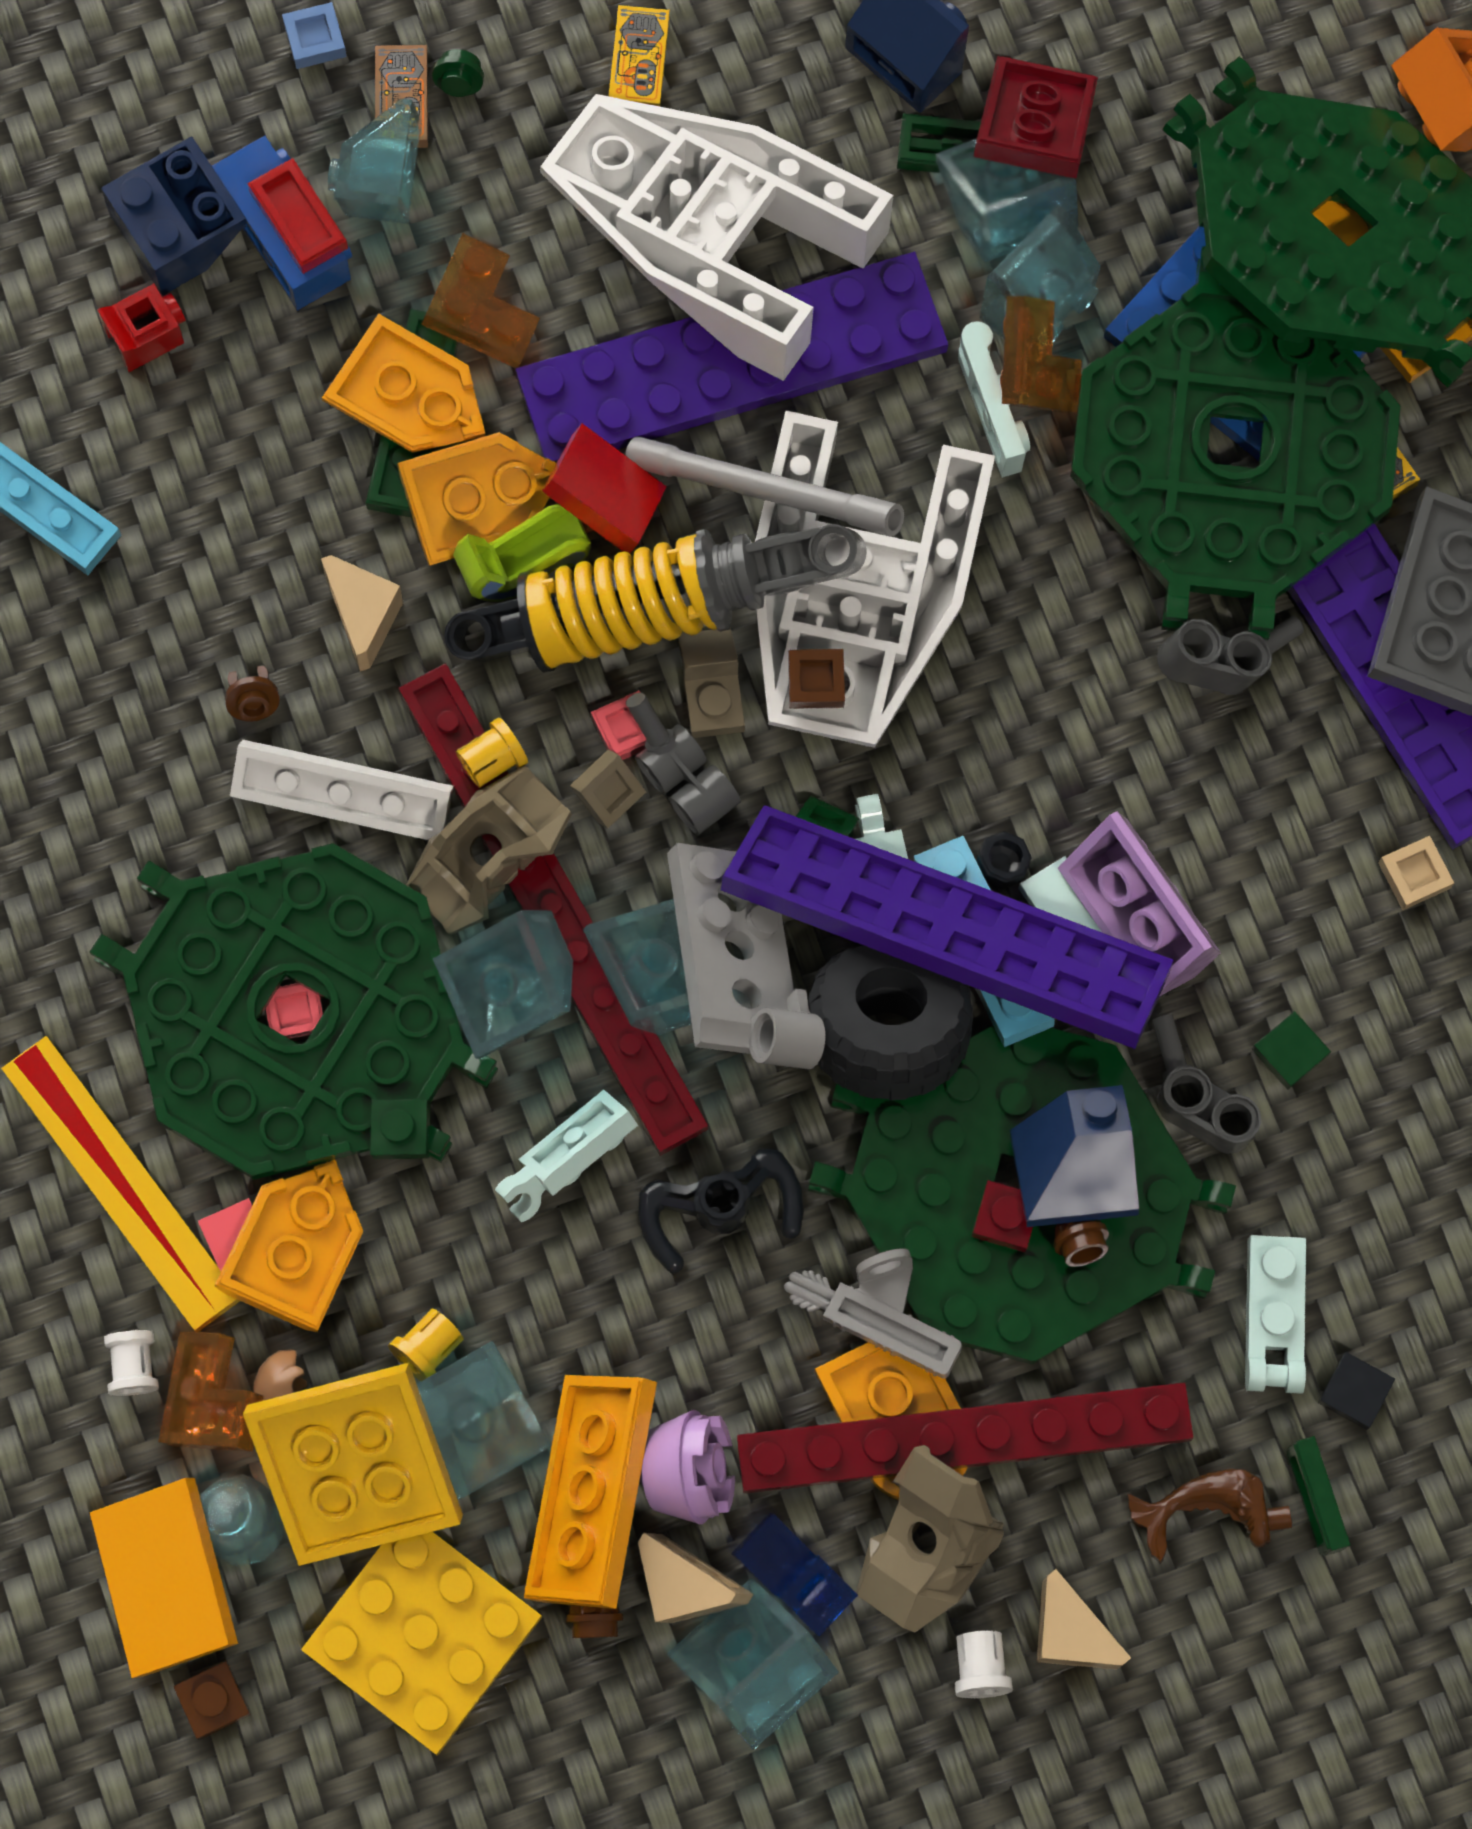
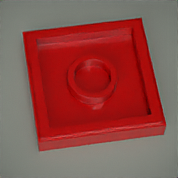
[542,423,667,554]

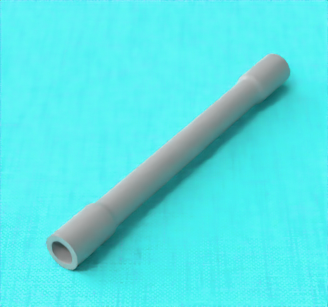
[625,436,904,536]

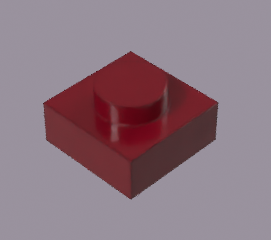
[971,1180,1033,1252]

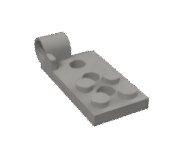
[667,843,825,1069]

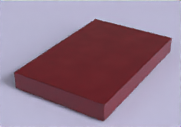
[973,56,1098,179]

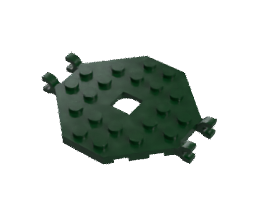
[1162,56,1472,388]
[1070,246,1401,640]
[90,843,498,1180]
[808,1025,1236,1365]

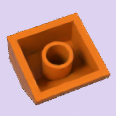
[1391,27,1472,152]

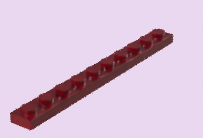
[398,663,708,1156]

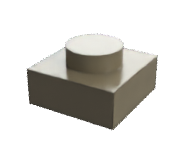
[570,749,646,829]

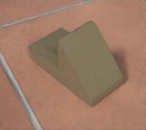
[678,627,745,738]

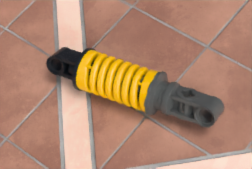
[444,524,867,673]

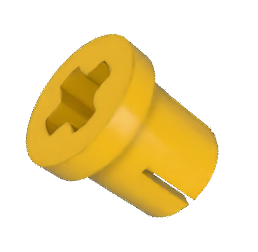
[456,717,528,788]
[388,1308,464,1384]

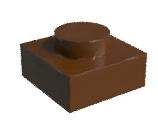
[788,649,845,709]
[173,1661,251,1740]

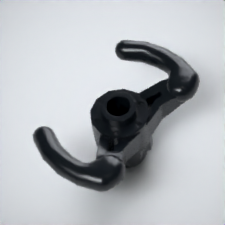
[638,1149,804,1273]

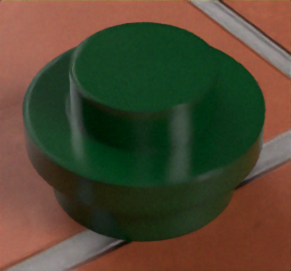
[432,49,484,97]

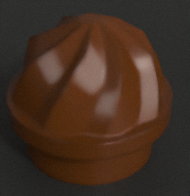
[1053,1220,1109,1267]
[566,1604,623,1638]

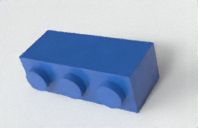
[212,135,353,311]

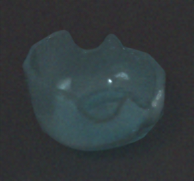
[200,1474,285,1566]

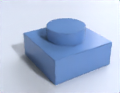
[282,2,346,69]

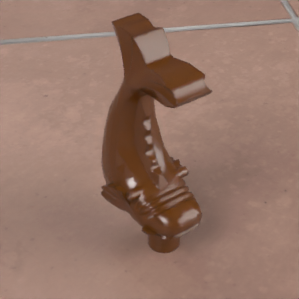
[1127,1469,1292,1564]

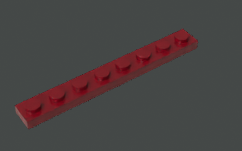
[737,1382,1193,1494]

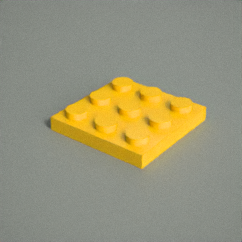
[243,1362,463,1566]
[301,1532,542,1756]

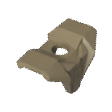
[406,765,572,935]
[856,1445,1004,1633]

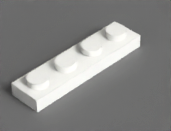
[230,740,454,840]

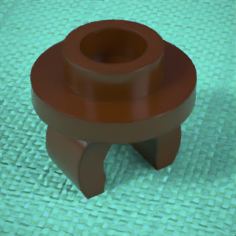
[225,665,280,722]

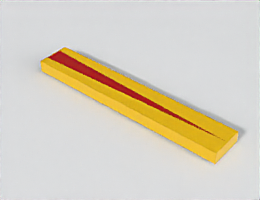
[1,1036,240,1333]

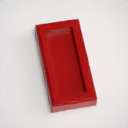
[247,158,348,274]

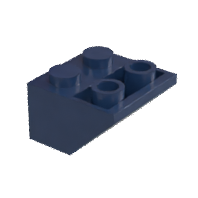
[845,0,969,113]
[101,136,247,296]

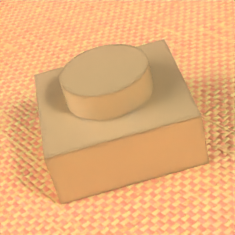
[1378,836,1455,910]

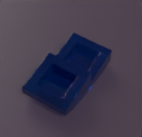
[731,1513,858,1636]

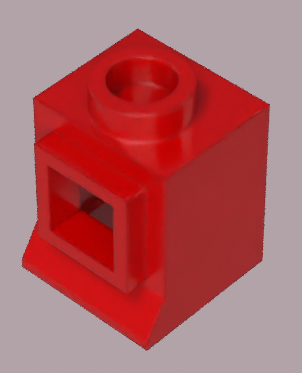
[97,283,186,372]

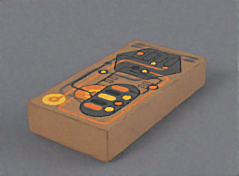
[375,45,428,148]

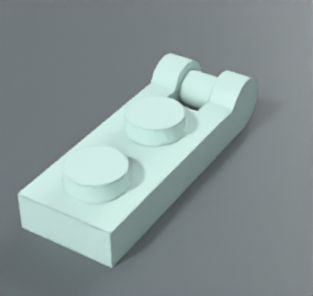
[958,321,1030,478]
[1245,1235,1306,1394]

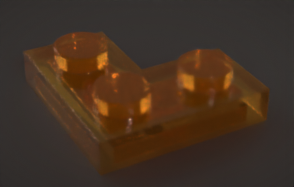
[421,233,540,368]
[1000,296,1082,413]
[158,1331,264,1452]

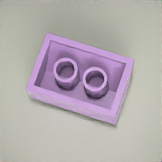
[1058,811,1221,996]

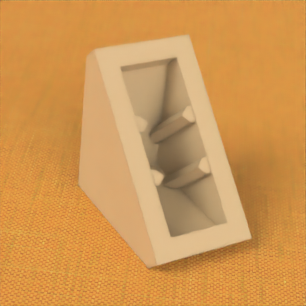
[321,555,403,672]
[638,1533,754,1623]
[1037,1569,1131,1670]

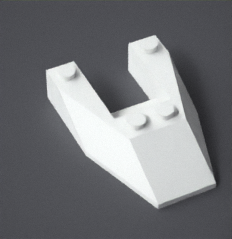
[540,94,893,381]
[755,411,995,748]

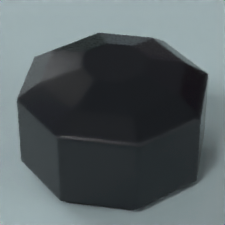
[976,831,1032,889]

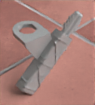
[784,1249,962,1378]

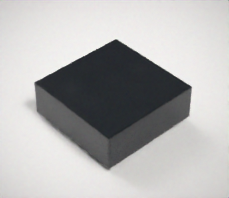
[1318,1352,1395,1430]

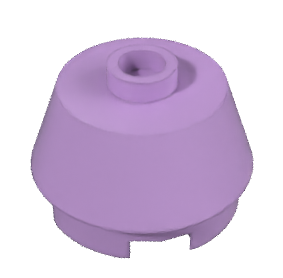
[640,1410,735,1524]

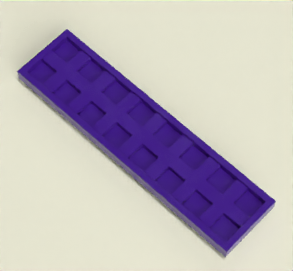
[515,251,948,463]
[1288,524,1472,850]
[720,805,1174,1049]

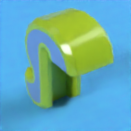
[453,504,591,602]

